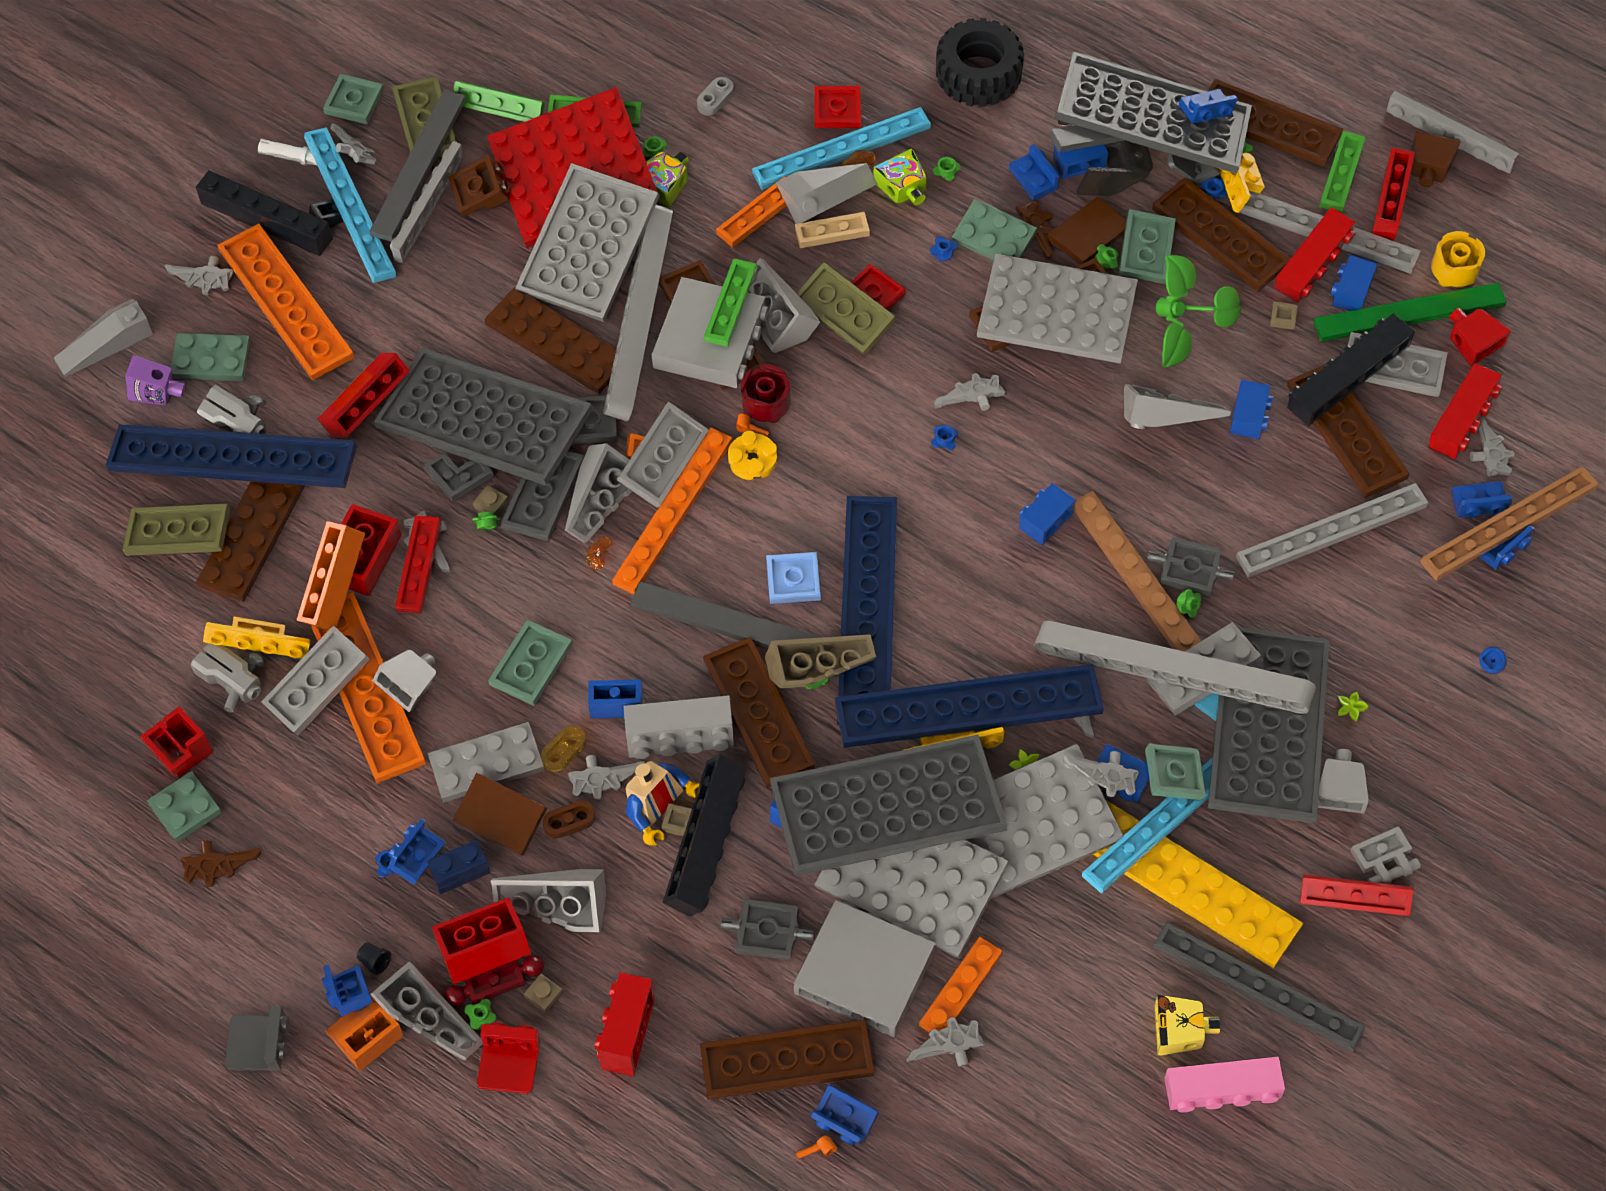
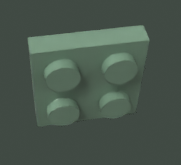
[323,74,384,124]
[1145,744,1206,800]
[147,771,222,843]

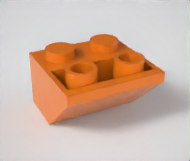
[325,997,404,1072]

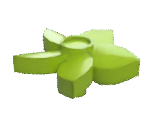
[1338,692,1369,722]
[1009,749,1039,770]

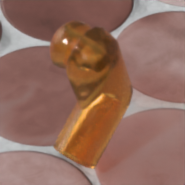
[840,150,876,166]
[586,535,612,571]

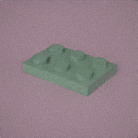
[952,199,1037,261]
[1118,209,1176,284]
[171,333,251,381]
[488,620,573,706]

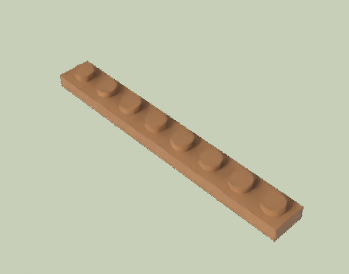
[1420,466,1599,581]
[1074,491,1201,652]

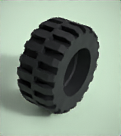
[935,18,1024,107]

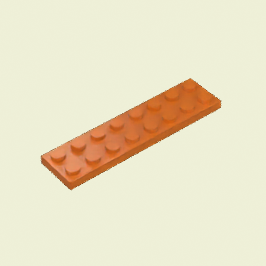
[217,223,355,381]
[311,592,426,784]

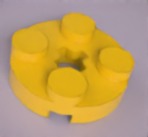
[728,431,777,480]

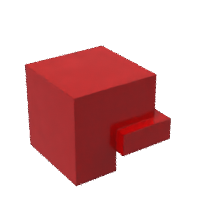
[140,706,213,778]

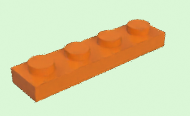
[716,176,787,248]
[919,936,1003,1033]

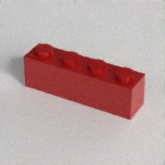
[1372,147,1415,241]
[1274,207,1355,303]
[317,353,410,438]
[1428,363,1503,460]

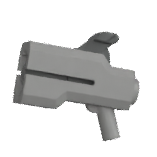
[197,384,267,435]
[190,643,265,712]

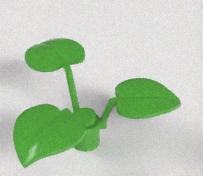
[1156,255,1241,367]

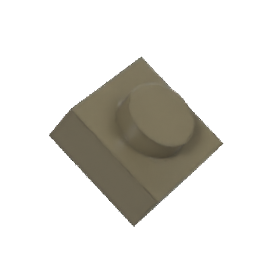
[1270,301,1298,330]
[473,485,509,515]
[661,803,692,836]
[524,973,563,1013]

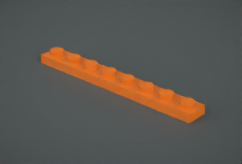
[612,428,733,594]

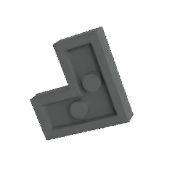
[424,452,494,502]

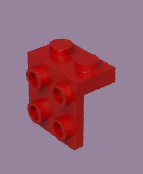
[477,1022,541,1094]

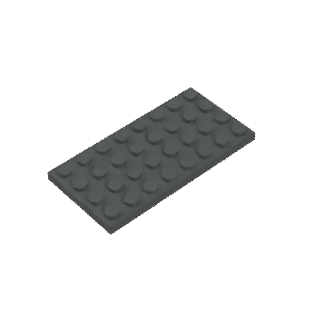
[1055,51,1252,174]
[374,348,593,486]
[1208,625,1330,824]
[770,734,1007,876]

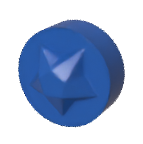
[1479,647,1507,674]

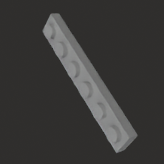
[1386,91,1519,174]
[390,141,464,264]

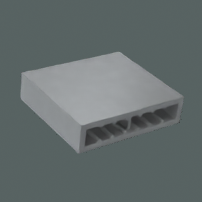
[652,277,769,388]
[794,900,935,1038]

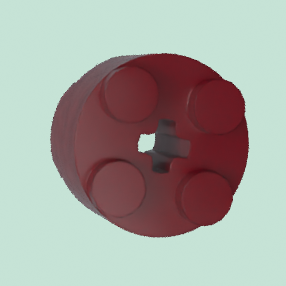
[741,364,791,423]

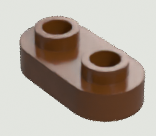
[543,801,595,839]

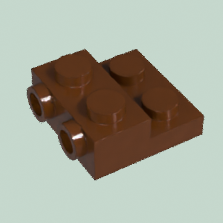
[448,155,510,217]

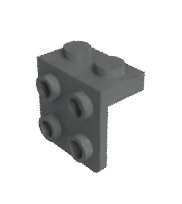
[1167,153,1220,186]
[225,1006,289,1071]

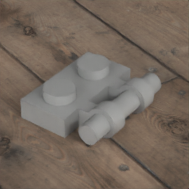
[1350,826,1421,884]

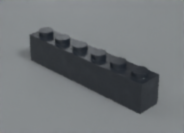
[196,170,333,256]
[1287,313,1415,427]
[663,754,746,916]

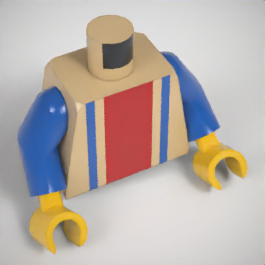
[625,761,700,846]

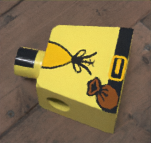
[1155,995,1220,1055]

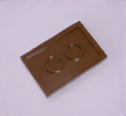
[1048,197,1126,264]
[452,773,547,856]

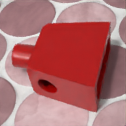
[1449,308,1511,367]

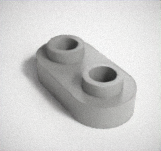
[697,77,734,116]

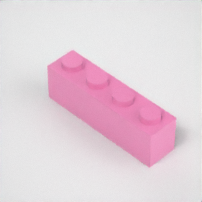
[1164,1057,1285,1112]

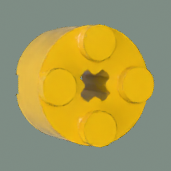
[1431,231,1485,287]

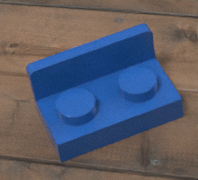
[1179,89,1238,124]
[1009,144,1060,201]
[1451,481,1512,518]

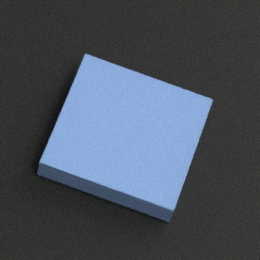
[766,552,821,604]

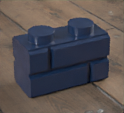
[427,839,490,894]

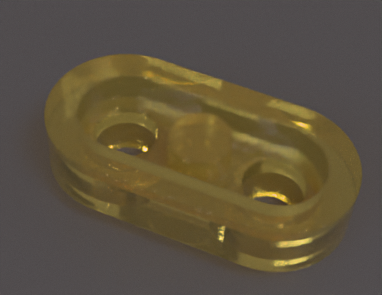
[541,726,586,772]

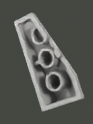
[775,163,877,224]
[371,961,483,1061]

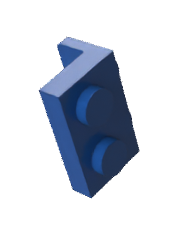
[1479,525,1534,570]
[388,818,446,885]
[322,964,373,1016]
[810,1084,880,1145]

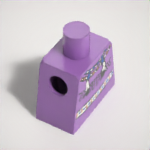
[125,355,185,406]

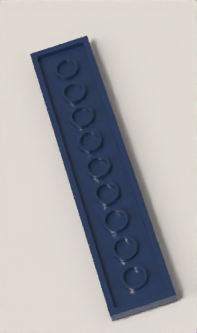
[105,424,357,488]
[837,496,897,725]
[835,664,1104,748]

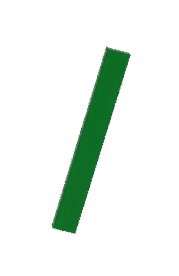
[1313,283,1507,342]

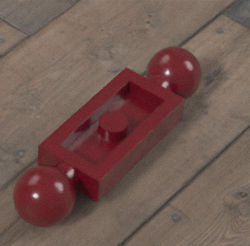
[444,955,544,1007]

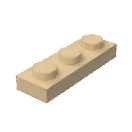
[795,212,870,248]

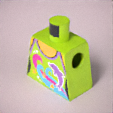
[873,148,926,206]
[646,152,689,208]

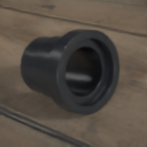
[357,942,391,975]

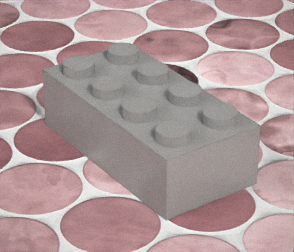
[623,695,734,759]

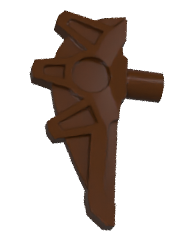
[1016,200,1054,260]
[181,840,261,887]

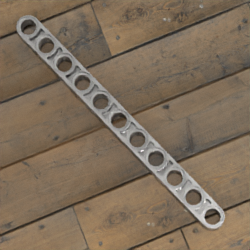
[603,204,673,422]
[1034,621,1316,714]

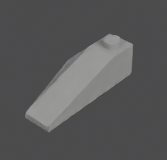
[750,258,820,353]
[54,299,153,377]
[1124,384,1231,429]
[565,443,632,543]
[491,869,607,932]

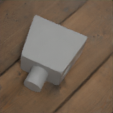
[372,650,437,712]
[1318,749,1369,814]

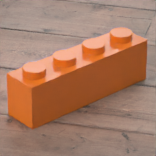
[297,521,365,630]

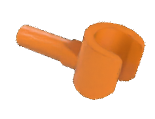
[736,414,769,437]
[796,1136,837,1159]

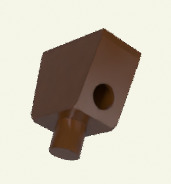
[1411,131,1460,187]

